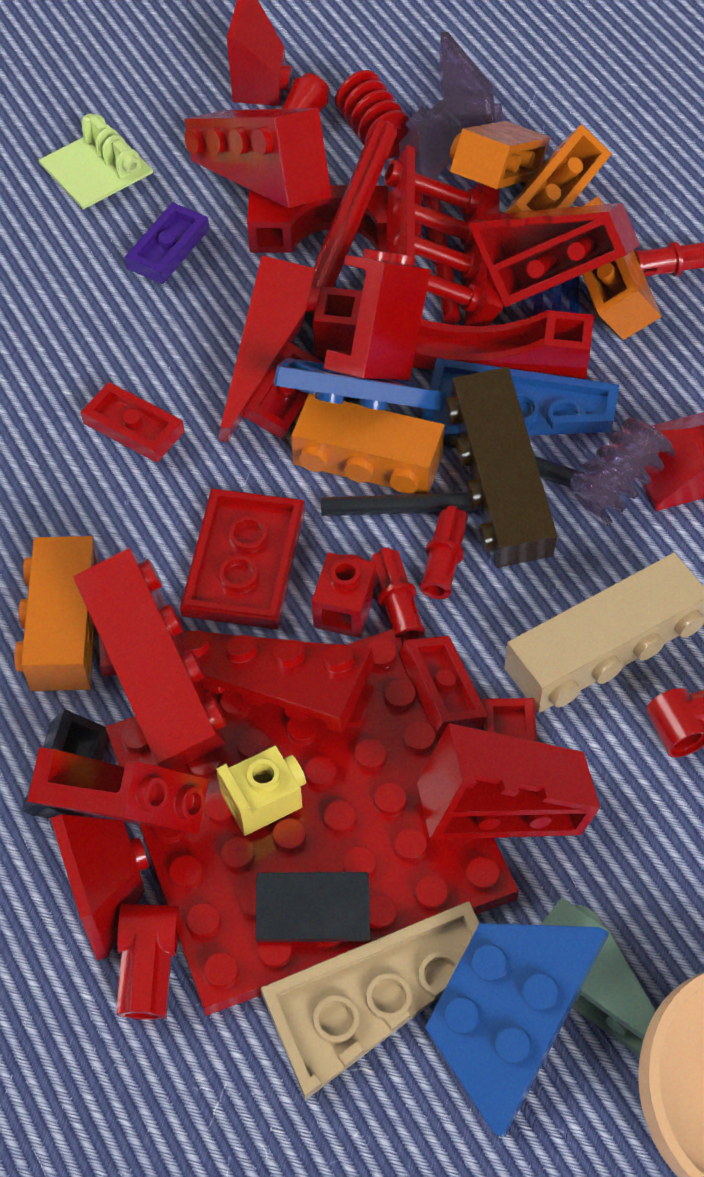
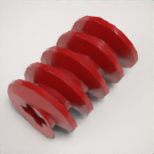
[335,70,410,159]

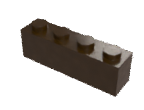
[445,367,558,568]

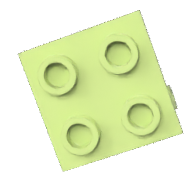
[38,113,153,209]

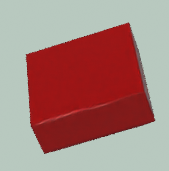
[482,698,537,742]

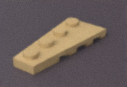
[261,901,479,1100]

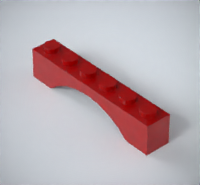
[313,287,594,380]

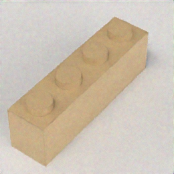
[504,552,704,714]

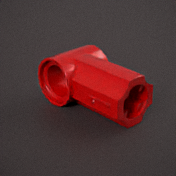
[646,688,704,758]
[116,903,180,1020]

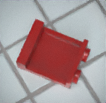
[323,248,431,380]
[27,747,208,834]

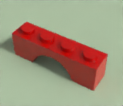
[247,185,422,253]

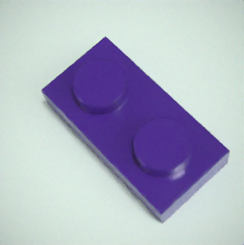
[125,202,210,284]

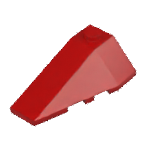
[218,255,320,443]

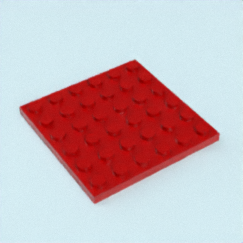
[105,629,519,1016]

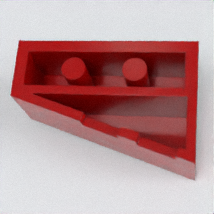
[468,203,640,307]
[417,723,600,840]

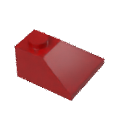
[227,0,292,106]
[619,412,704,511]
[50,814,150,961]

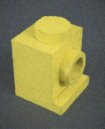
[216,745,306,836]

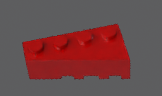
[184,108,332,208]
[73,548,227,770]

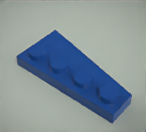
[423,358,619,437]

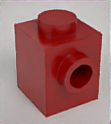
[312,552,376,638]

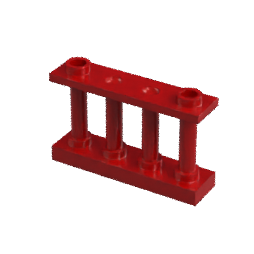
[384,145,503,326]

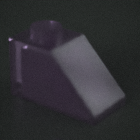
[399,100,467,179]

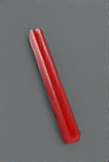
[305,119,397,318]

